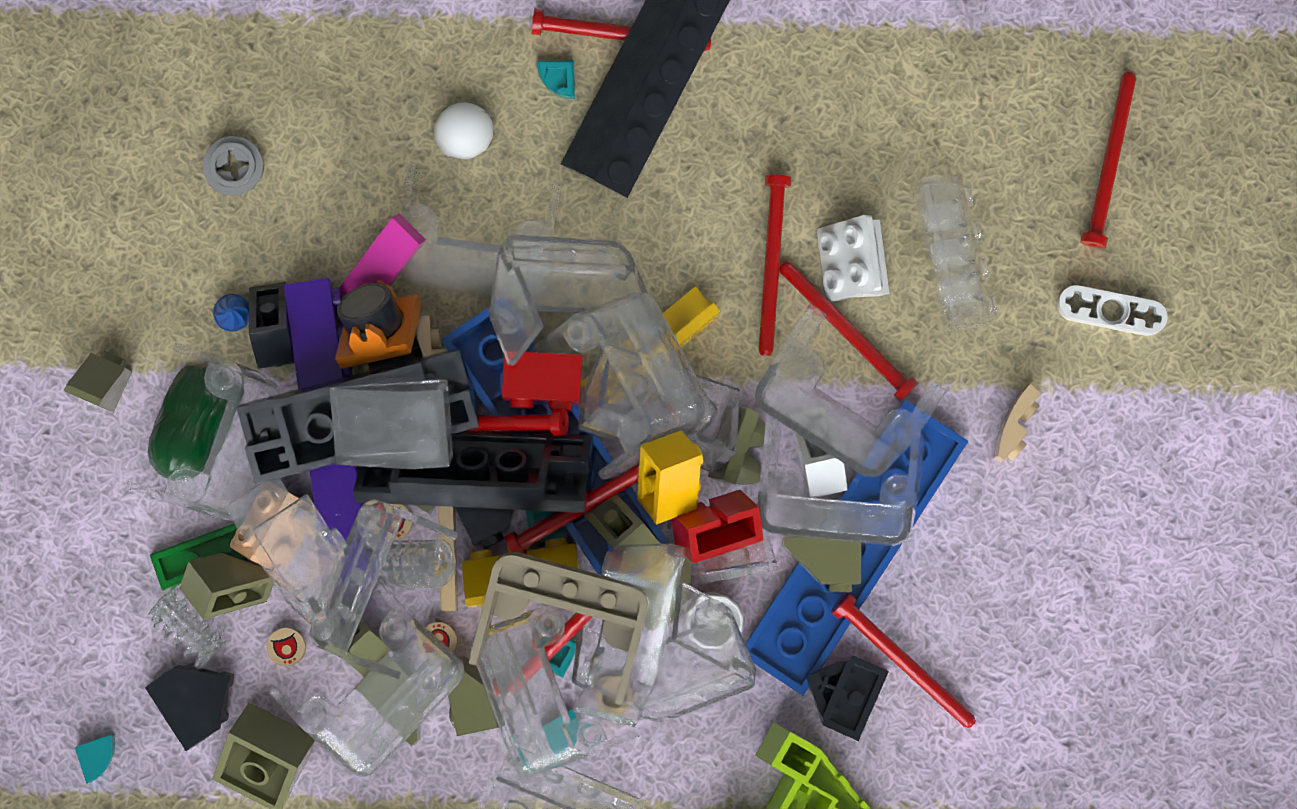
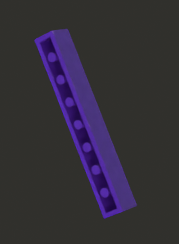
[284,278,380,587]

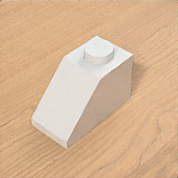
[790,408,848,498]

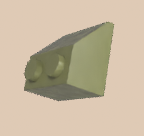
[212,703,317,809]

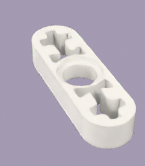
[1057,285,1168,336]

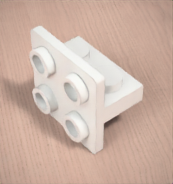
[817,215,890,302]

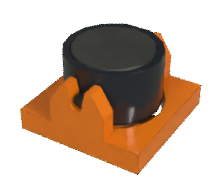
[335,280,422,369]

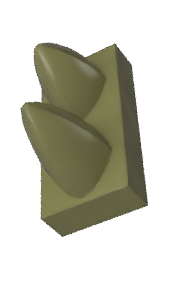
[708,406,773,485]

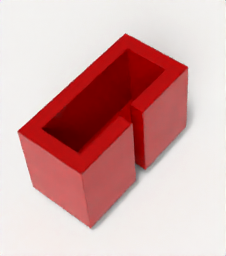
[502,351,583,411]
[671,490,764,563]

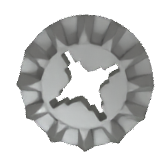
[203,136,263,196]

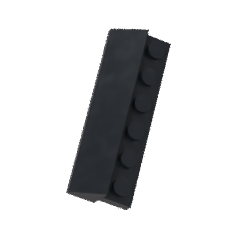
[560,0,730,198]
[236,347,479,484]
[353,430,593,513]

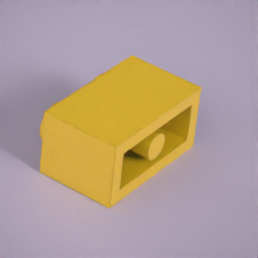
[637,430,703,525]

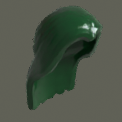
[147,366,243,482]

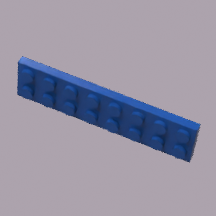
[739,400,968,696]

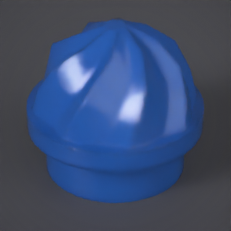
[213,294,249,332]

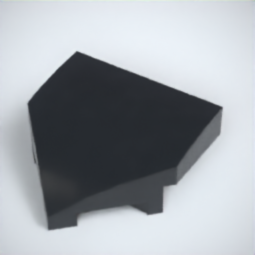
[806,656,889,742]
[145,663,234,751]

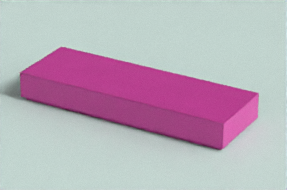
[340,213,426,296]

